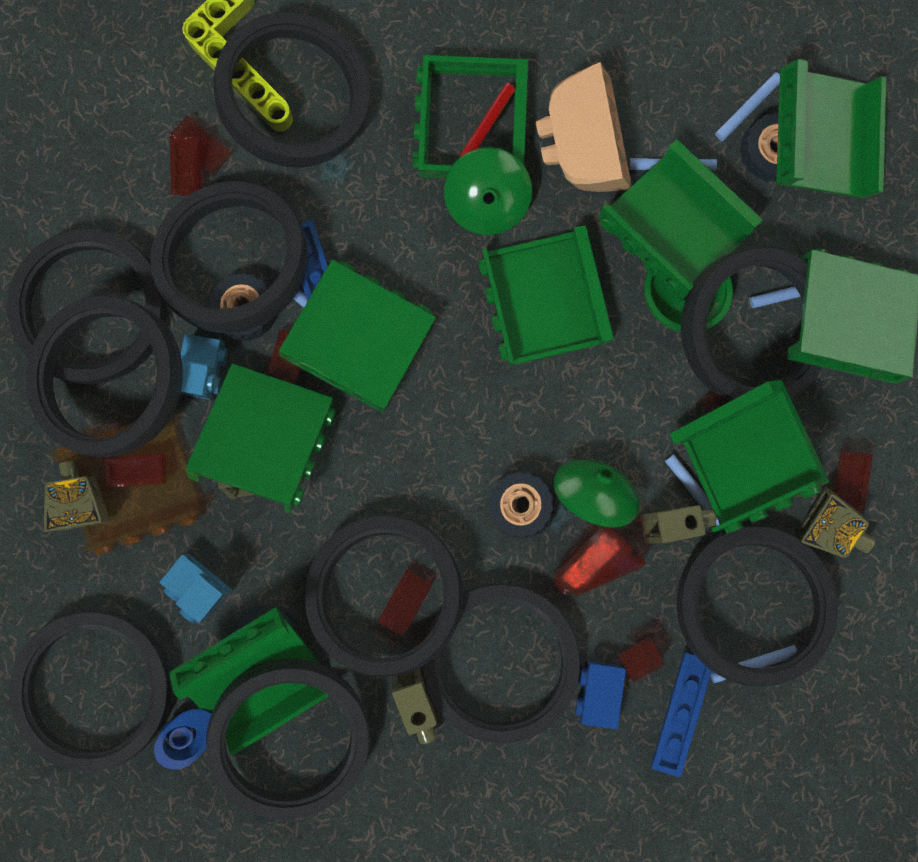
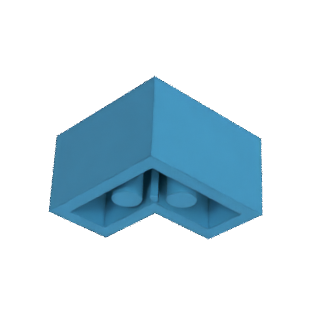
[181,334,228,401]
[159,554,234,623]

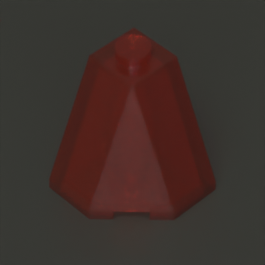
[552,525,646,597]

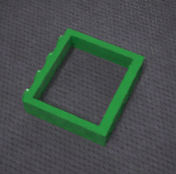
[413,55,528,178]

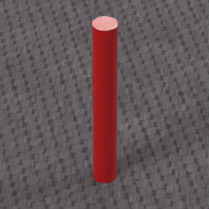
[459,83,516,158]

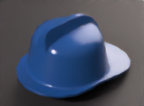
[154,709,212,769]

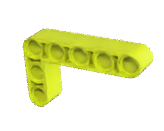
[182,0,293,132]

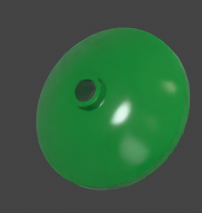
[444,147,532,235]
[644,272,733,332]
[554,459,640,527]

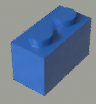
[575,660,626,730]

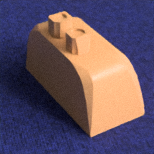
[536,62,632,192]

